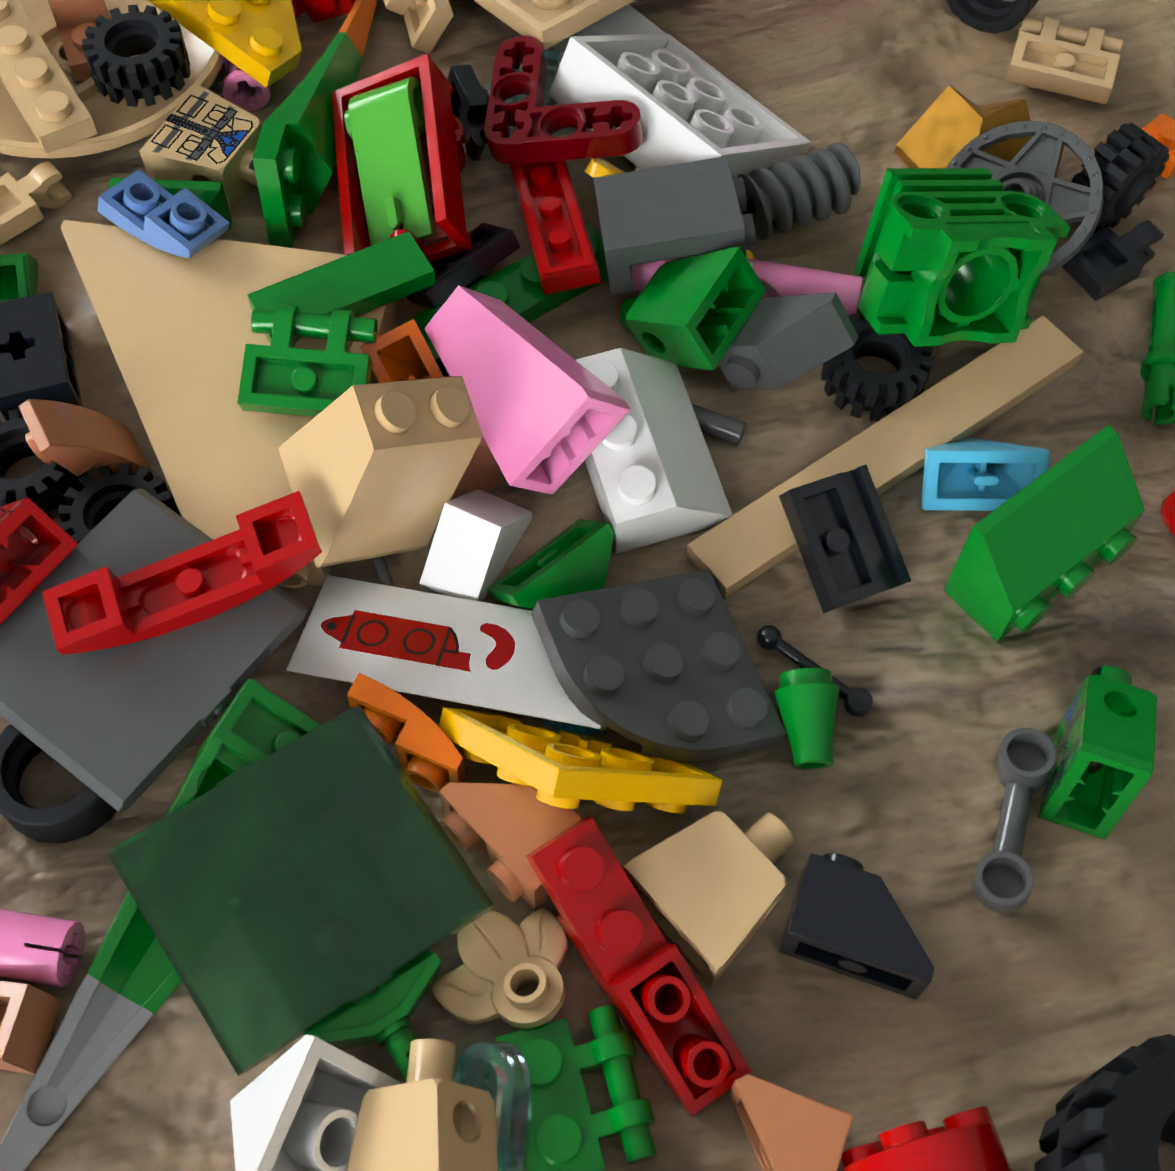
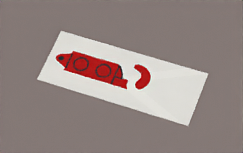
[286,575,601,729]

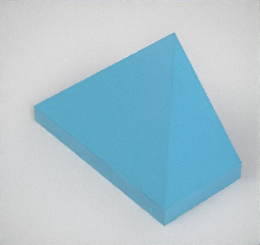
[921,438,1050,511]

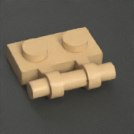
[1005,16,1123,105]

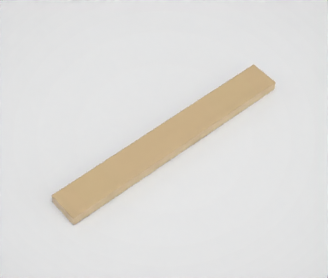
[686,315,1084,599]

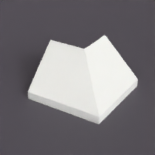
[230,1034,403,1171]

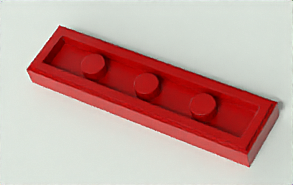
[509,160,601,295]

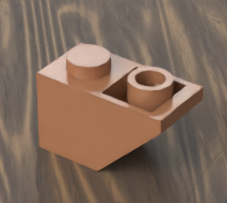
[439,782,582,911]

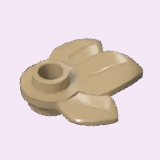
[431,908,568,1029]

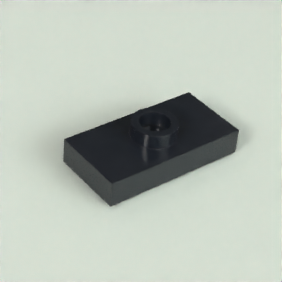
[406,223,520,309]

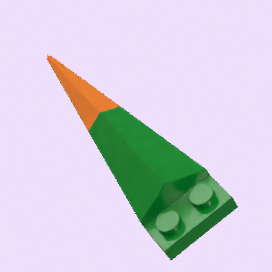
[253,0,377,248]

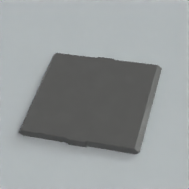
[0,489,308,812]

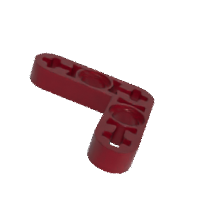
[484,36,645,165]

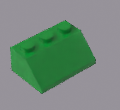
[944,425,1145,642]

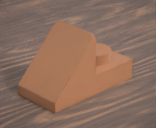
[48,0,110,82]

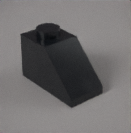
[779,853,935,1000]

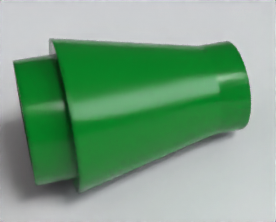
[774,668,840,770]

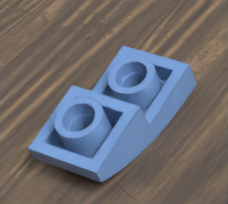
[97,169,230,258]

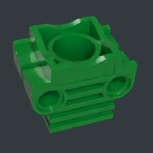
[855,168,1071,347]

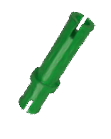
[1140,272,1175,425]

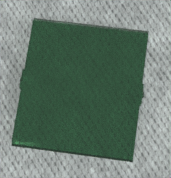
[108,706,494,1076]

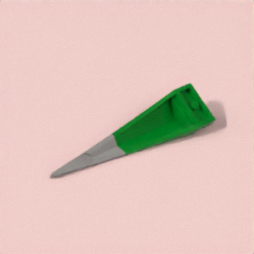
[0,678,364,1171]

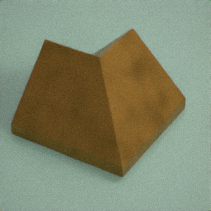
[895,85,1033,168]

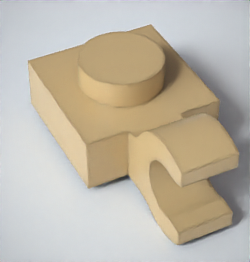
[0,161,72,246]

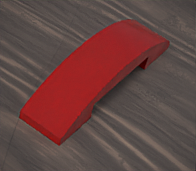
[42,491,322,655]

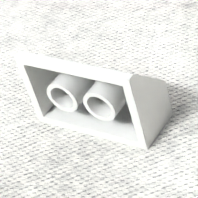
[576,348,733,554]

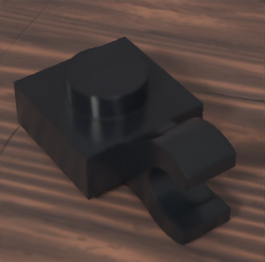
[447,64,489,161]
[1061,220,1164,301]

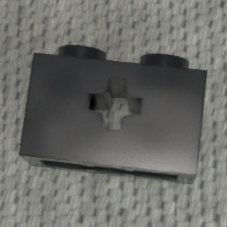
[0,291,83,421]

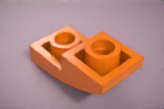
[346,673,467,792]

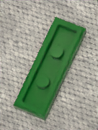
[247,231,436,344]

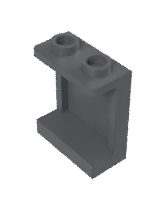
[593,156,756,295]

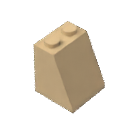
[278,376,483,568]

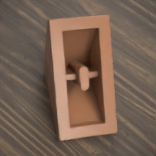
[728,1074,853,1171]

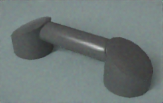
[972,728,1056,912]

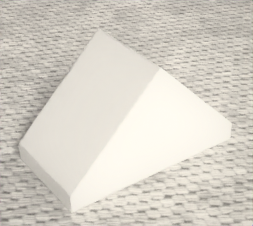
[419,489,532,602]

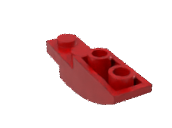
[526,817,752,1116]

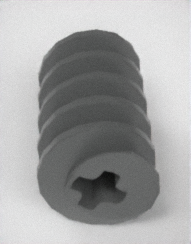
[737,142,861,240]

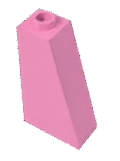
[424,285,631,495]

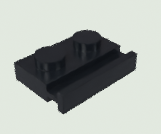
[779,464,911,613]

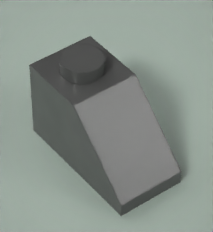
[718,292,859,390]

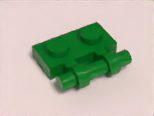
[237,304,378,417]
[495,1005,657,1171]

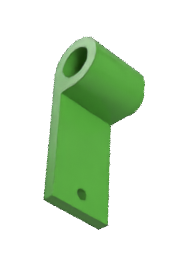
[344,77,437,246]

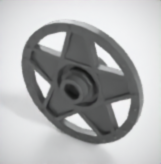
[946,121,1104,277]

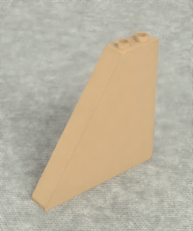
[60,220,403,588]

